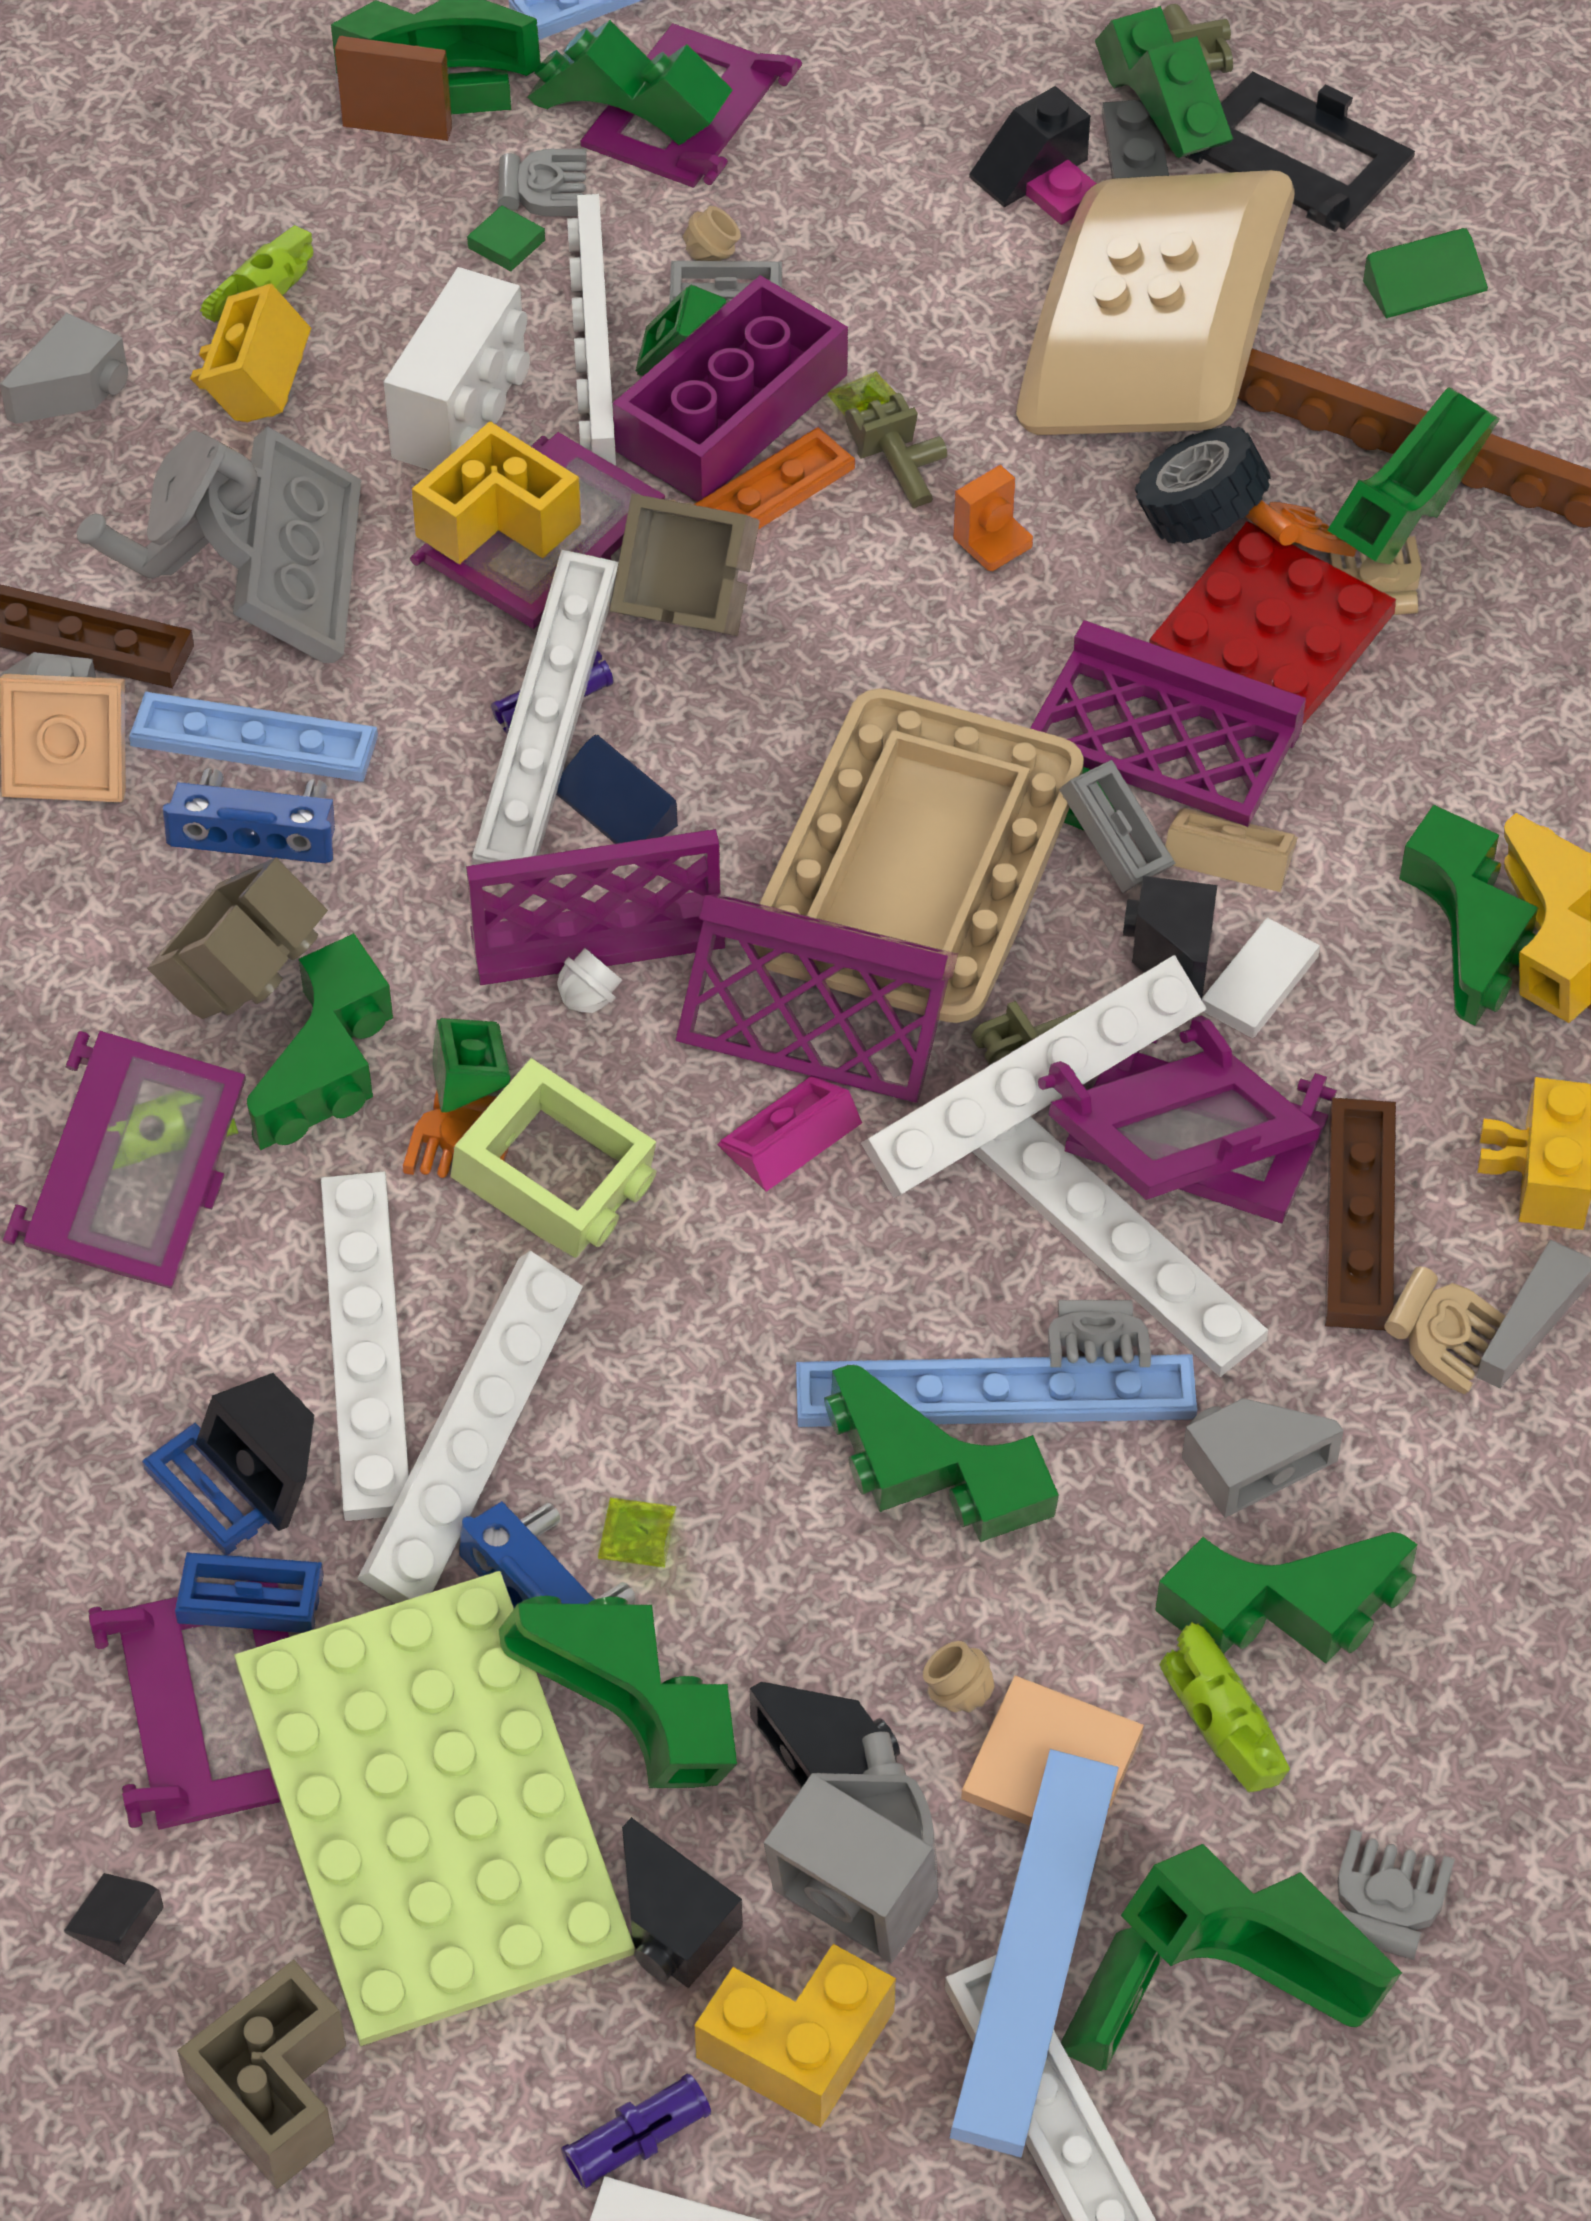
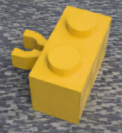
[190,283,311,422]
[1477,1077,1591,1230]

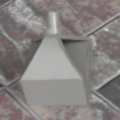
[764,1732,939,1964]

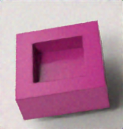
[1026,160,1097,225]

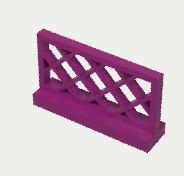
[1030,620,1306,827]
[466,829,725,986]
[675,893,958,1103]

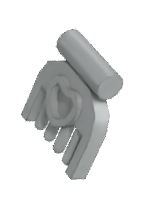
[497,149,587,216]
[1048,1300,1151,1367]
[1337,1829,1455,1960]

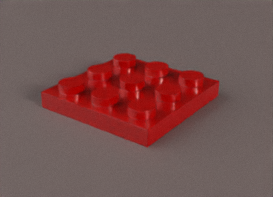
[1149,521,1396,724]

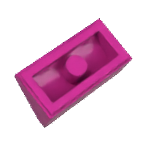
[717,1076,862,1192]

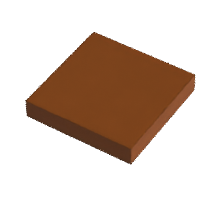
[335,36,452,141]

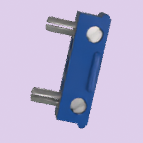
[163,768,335,864]
[459,1501,635,1608]

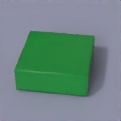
[467,205,545,272]

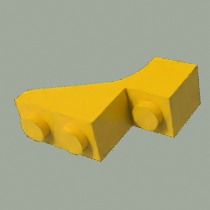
[1504,813,1591,1023]

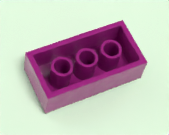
[612,275,848,502]

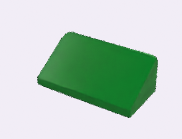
[448,69,511,115]
[1363,228,1488,318]
[635,284,726,376]
[433,1018,511,1113]
[1061,1927,1162,2072]

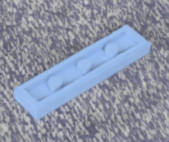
[129,692,378,782]

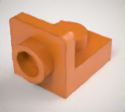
[953,464,1033,571]

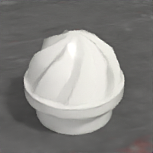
[557,948,622,1013]

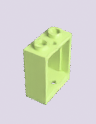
[450,1058,657,1258]

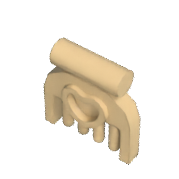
[1329,536,1422,615]
[1384,1266,1506,1394]

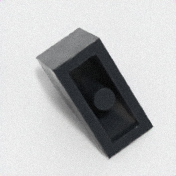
[969,86,1091,207]
[1123,876,1218,1000]
[195,1373,315,1531]
[750,1681,900,1789]
[622,1817,743,1988]

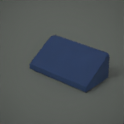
[556,734,678,844]

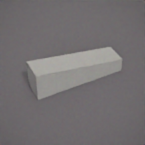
[1476,1239,1591,1388]

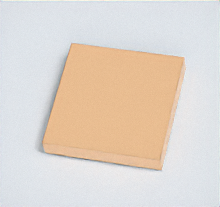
[0,674,126,802]
[961,1676,1144,1826]

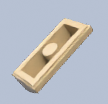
[1165,808,1298,892]

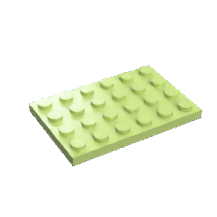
[234,1571,635,2046]

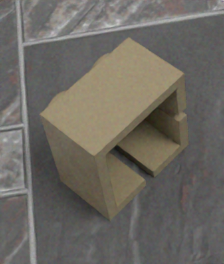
[610,494,760,636]
[147,857,328,1019]

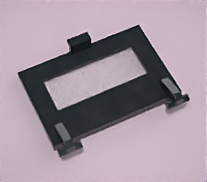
[1171,71,1415,232]

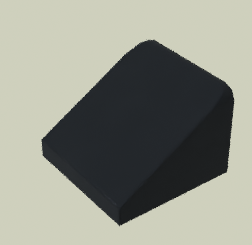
[64,1873,164,1965]

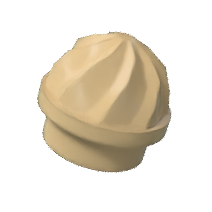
[683,206,741,261]
[923,1641,995,1713]

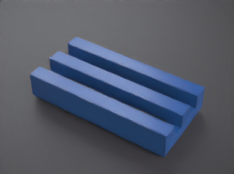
[142,1423,271,1555]
[175,1552,324,1633]

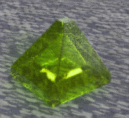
[828,371,897,416]
[598,1497,676,1568]

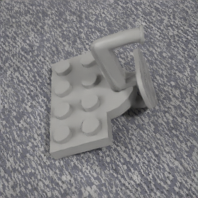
[77,426,361,663]

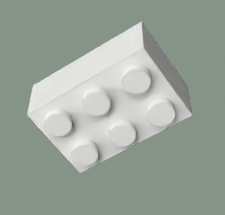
[384,267,530,471]

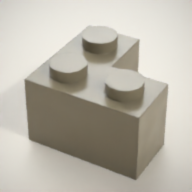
[177,1959,346,2189]

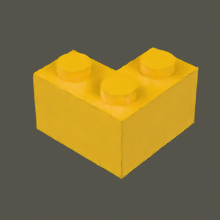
[412,421,581,565]
[695,1944,896,2128]

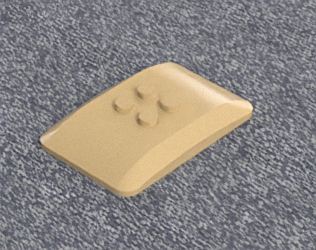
[1016,170,1295,435]
[753,688,1084,1023]

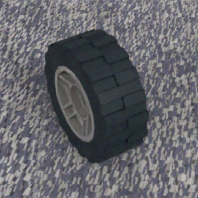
[1135,426,1271,544]

